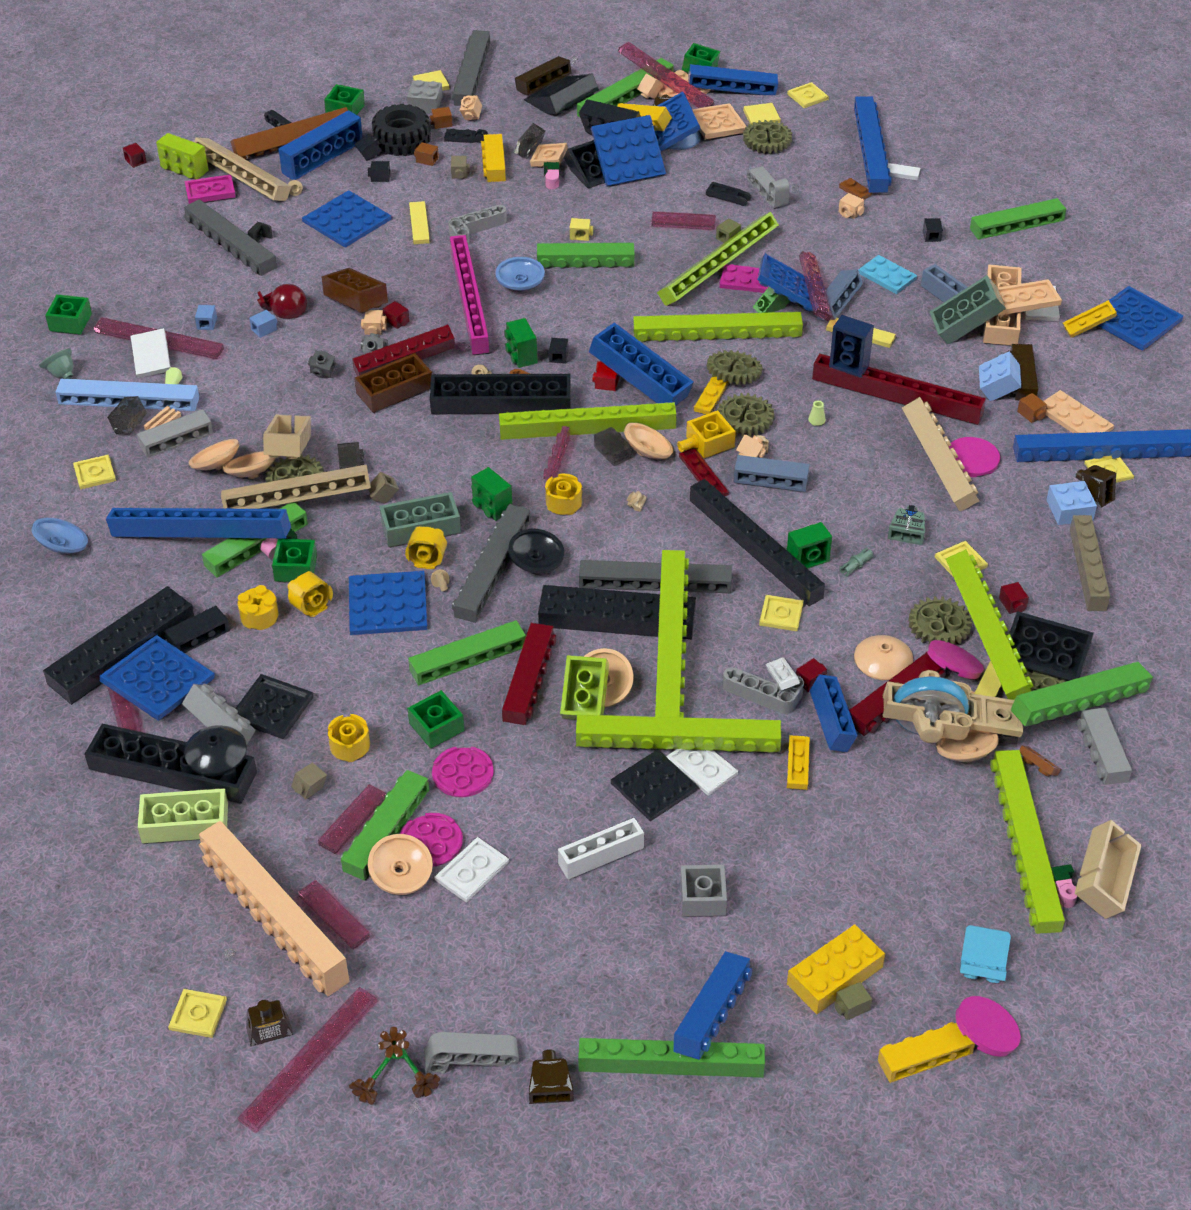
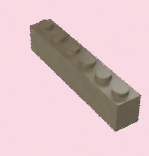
[1070,515,1110,611]

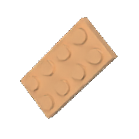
[997,279,1062,316]
[1044,390,1114,433]

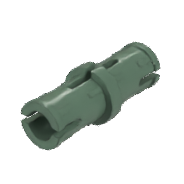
[839,548,873,577]

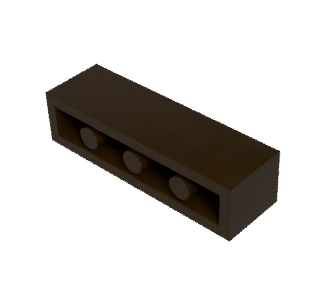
[515,56,572,96]
[1007,344,1038,401]

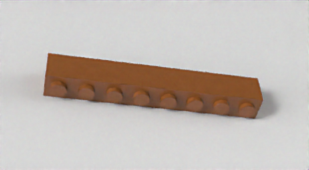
[230,107,348,160]

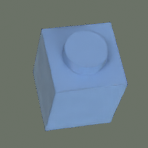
[195,305,217,330]
[249,310,277,338]

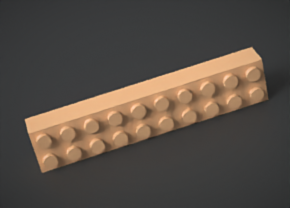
[199,821,350,996]

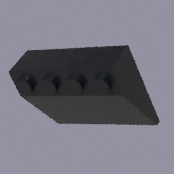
[524,73,599,116]
[564,140,605,188]
[1009,611,1094,681]

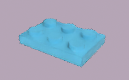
[858,255,917,294]

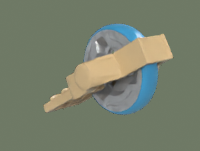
[883,670,1023,743]

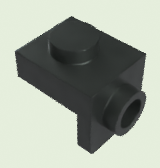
[247,221,273,242]

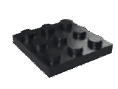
[235,674,313,739]
[611,749,698,822]

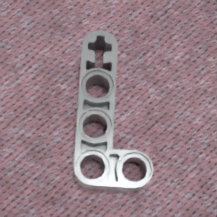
[746,166,790,209]
[448,205,507,245]
[723,667,804,714]
[424,1032,519,1074]

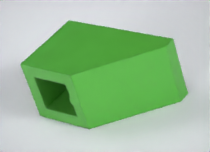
[753,287,790,313]

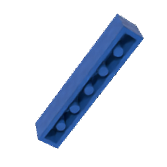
[688,64,778,95]
[673,951,752,1060]

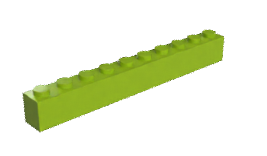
[657,212,779,306]
[633,312,803,342]
[499,402,676,440]
[945,549,1034,700]
[655,550,689,717]
[576,715,781,752]
[990,750,1065,934]

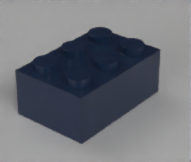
[829,315,874,378]

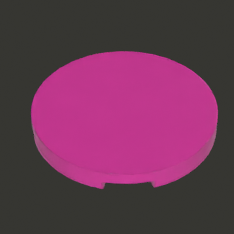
[949,437,1000,477]
[927,640,984,679]
[432,747,494,797]
[400,813,463,867]
[955,996,1021,1057]

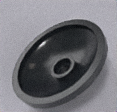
[508,528,564,573]
[184,725,247,776]

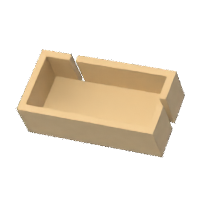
[263,414,311,459]
[1074,820,1141,919]

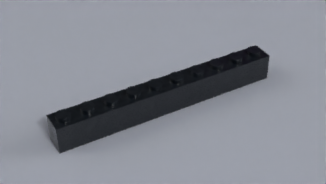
[690,479,825,606]

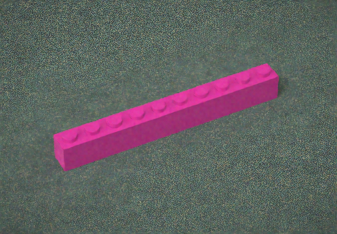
[450,235,489,355]

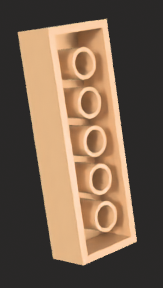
[983,265,1021,345]

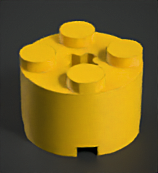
[545,473,582,515]
[405,526,447,570]
[288,571,333,617]
[238,585,279,630]
[328,714,370,762]

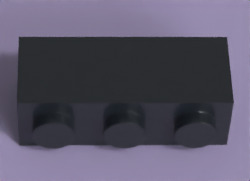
[165,606,230,653]

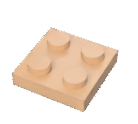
[530,143,568,167]

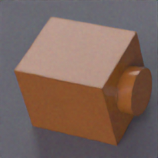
[429,107,453,129]
[414,142,439,166]
[1017,393,1047,423]

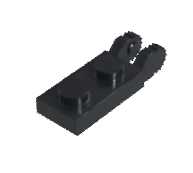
[444,128,488,143]
[706,182,751,206]

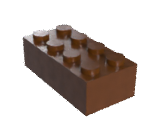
[321,268,388,313]
[354,353,432,412]

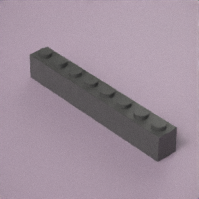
[451,30,490,106]
[184,199,277,276]
[452,504,530,623]
[579,560,732,594]

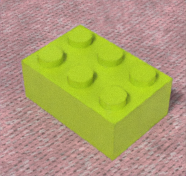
[156,133,209,180]
[560,655,609,720]

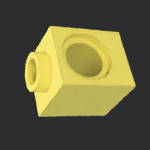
[570,218,593,241]

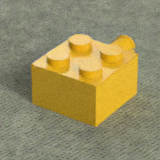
[677,410,736,458]

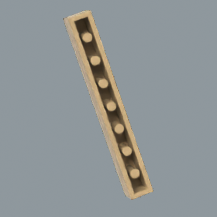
[194,137,291,201]
[902,397,979,511]
[221,465,371,509]

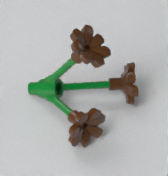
[349,1026,440,1105]

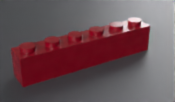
[352,324,455,376]
[502,623,556,725]
[849,651,946,736]

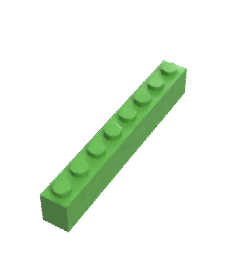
[577,58,674,117]
[1011,662,1153,726]
[578,1038,765,1078]

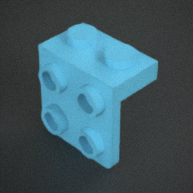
[960,925,1011,983]

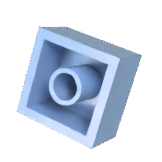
[979,351,1021,401]
[1047,481,1097,525]

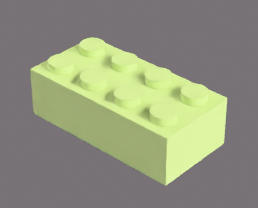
[138,789,228,843]

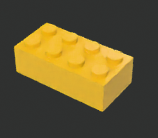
[787,924,885,1014]

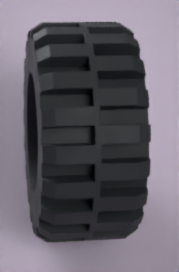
[372,104,431,156]

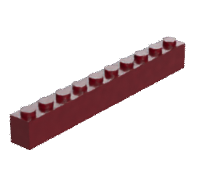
[812,353,986,425]

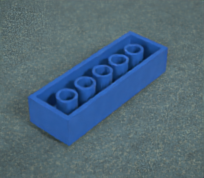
[279,110,363,180]
[589,322,694,406]

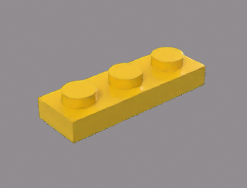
[1063,300,1117,338]
[694,377,729,414]
[787,735,810,790]

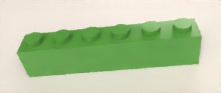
[970,198,1066,240]
[537,243,634,268]
[202,502,308,578]
[408,620,526,686]
[341,770,429,881]

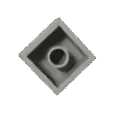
[407,80,443,113]
[680,865,727,916]

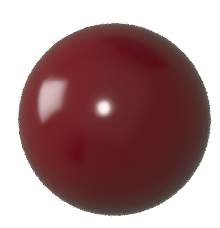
[270,284,307,319]

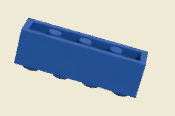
[810,674,858,752]

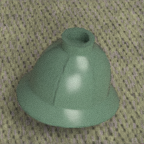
[39,348,73,379]

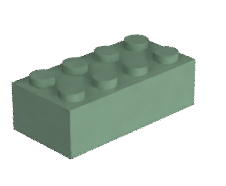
[930,275,1006,344]
[379,492,461,547]

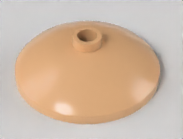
[624,423,673,459]
[189,439,240,470]
[223,451,276,479]
[854,635,913,680]
[584,648,634,707]
[936,730,998,762]
[368,834,433,895]

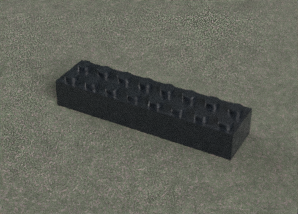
[430,373,571,414]
[538,585,696,640]
[43,586,194,705]
[85,723,257,804]

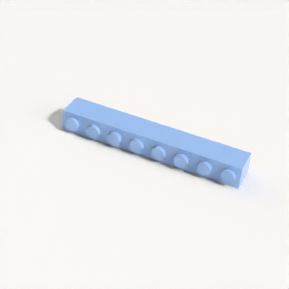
[55,379,199,411]

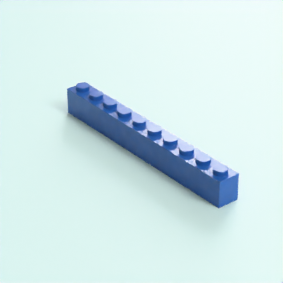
[854,96,891,193]
[1013,429,1191,462]
[106,508,291,539]

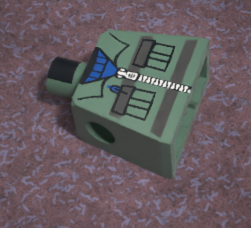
[888,505,925,545]

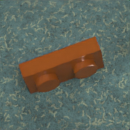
[839,178,872,200]
[1019,745,1062,777]

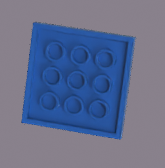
[655,92,701,152]
[591,115,666,187]
[302,190,392,248]
[757,253,822,312]
[1097,286,1184,351]
[349,571,427,635]
[100,635,214,721]

